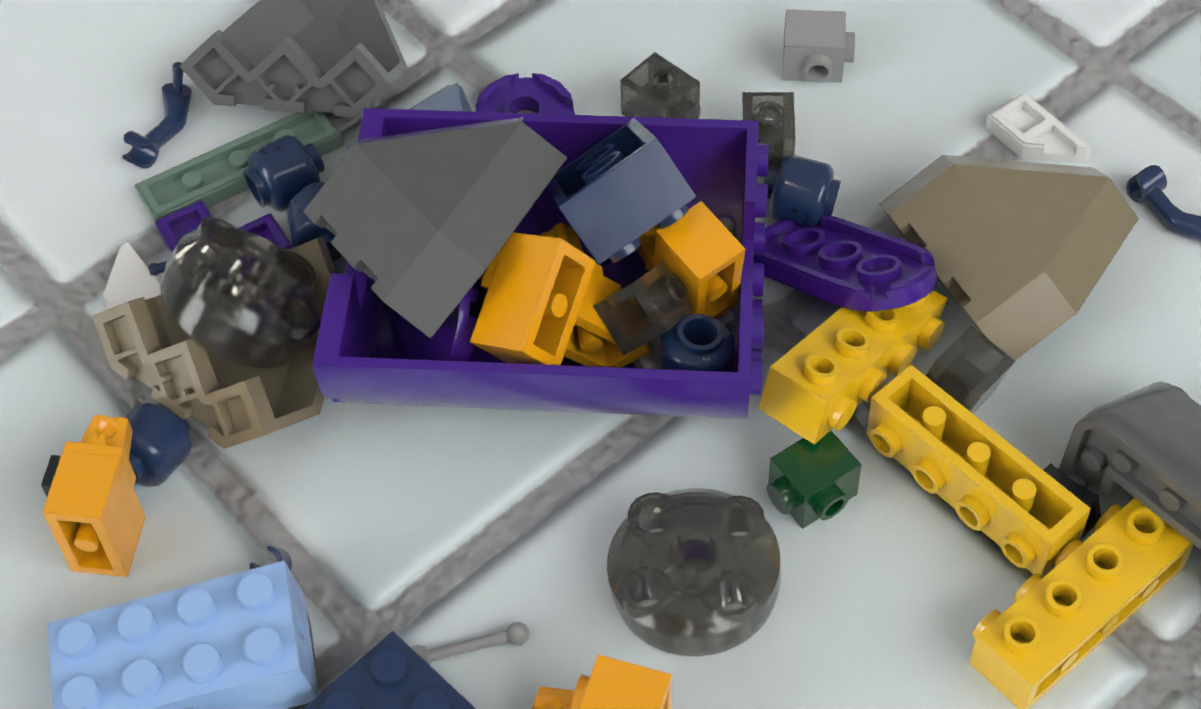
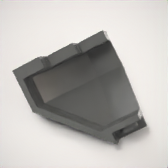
[179,0,408,118]
[303,117,567,338]

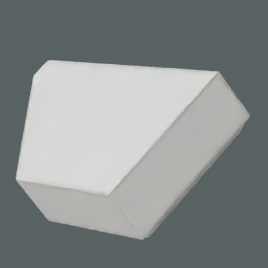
[985,92,1092,163]
[103,242,167,309]

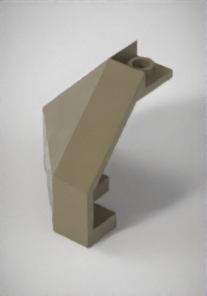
[878,155,1139,366]
[92,237,336,449]

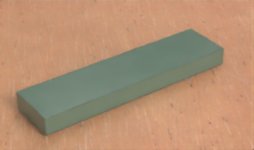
[135,111,343,223]

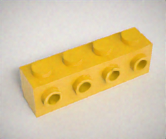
[758,290,947,445]
[866,365,1091,578]
[969,498,1194,709]

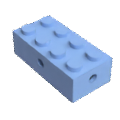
[48,561,319,709]

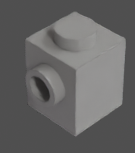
[782,9,855,83]

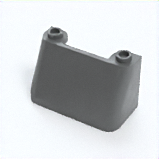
[1059,381,1201,550]

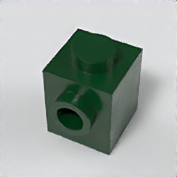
[767,430,862,529]

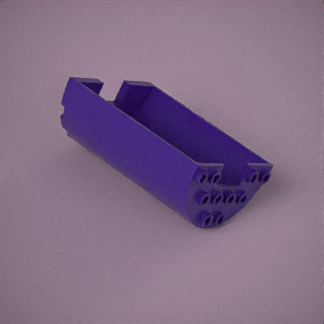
[312,108,769,419]

